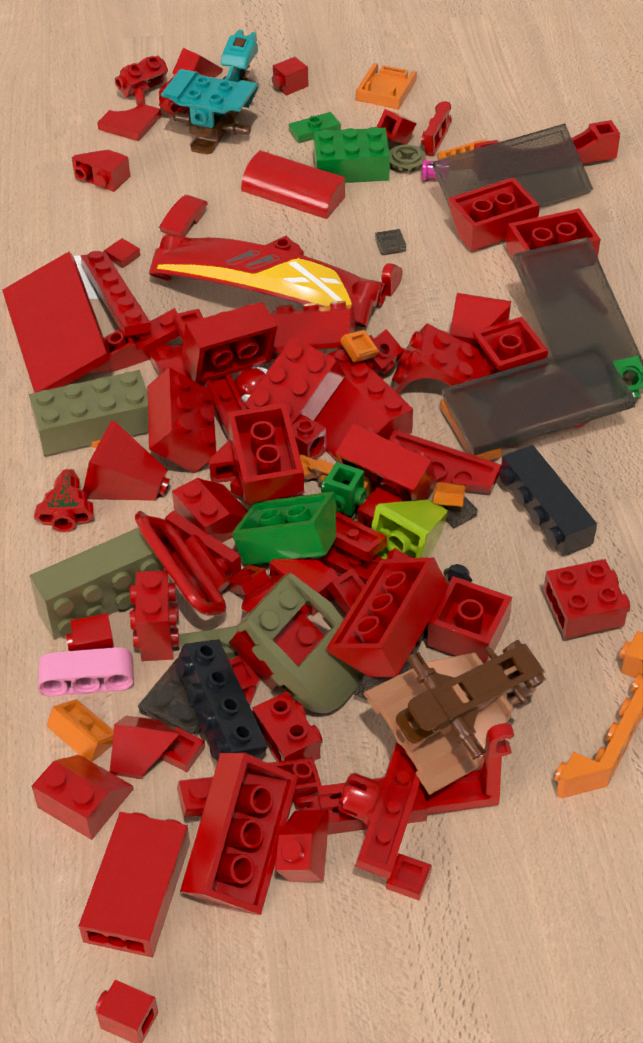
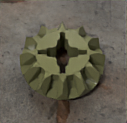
[389,144,426,173]

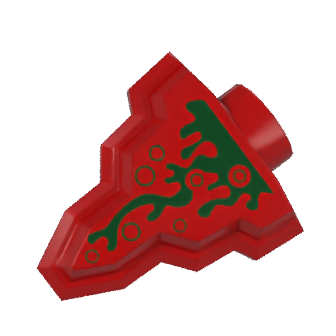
[34,468,94,532]

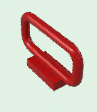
[138,516,231,616]

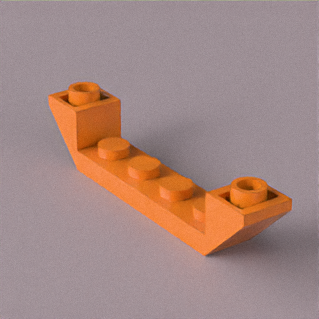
[554,631,643,798]

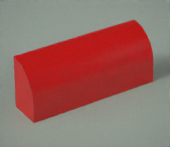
[241,150,345,219]

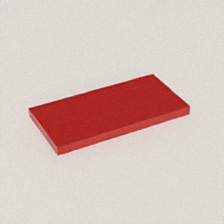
[2,251,112,393]

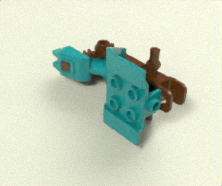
[161,30,259,155]

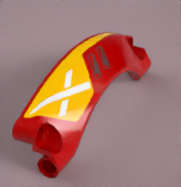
[149,233,387,327]

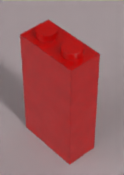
[78,812,190,958]

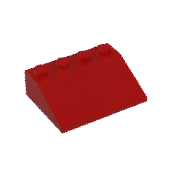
[314,347,413,462]

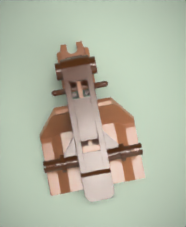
[364,640,546,795]

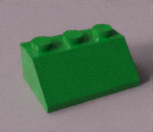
[232,491,336,565]

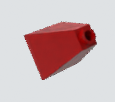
[83,420,170,501]

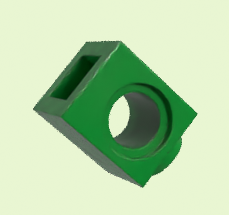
[604,356,643,403]

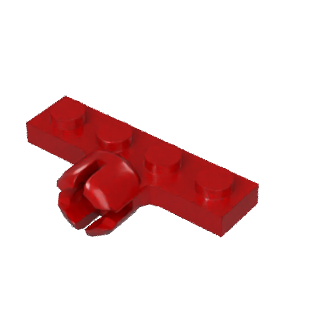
[338,742,420,879]

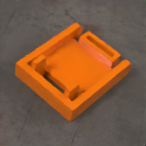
[356,63,417,110]

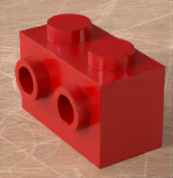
[252,691,323,762]

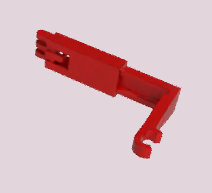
[294,723,514,835]

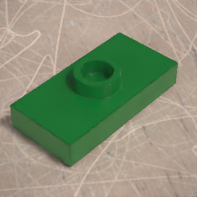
[288,112,341,143]

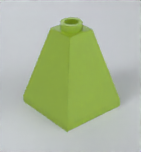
[371,500,448,559]

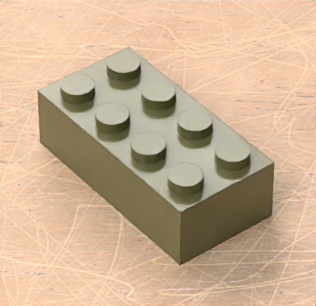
[29,370,148,456]
[29,527,164,640]

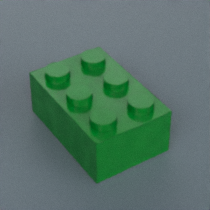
[313,127,390,183]

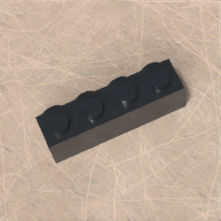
[499,444,597,556]
[175,639,268,762]

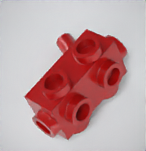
[115,55,168,105]

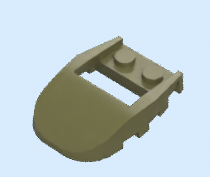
[236,573,363,713]

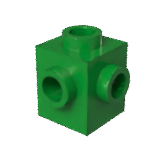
[321,462,367,516]

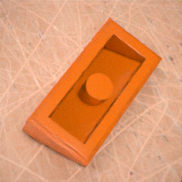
[47,699,114,762]

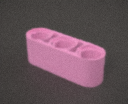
[38,647,133,696]

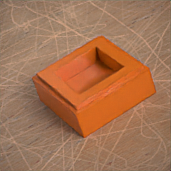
[340,330,379,363]
[433,482,466,507]

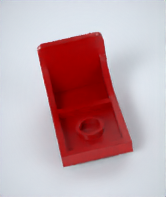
[392,323,501,406]

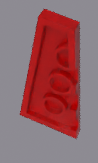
[389,429,501,494]

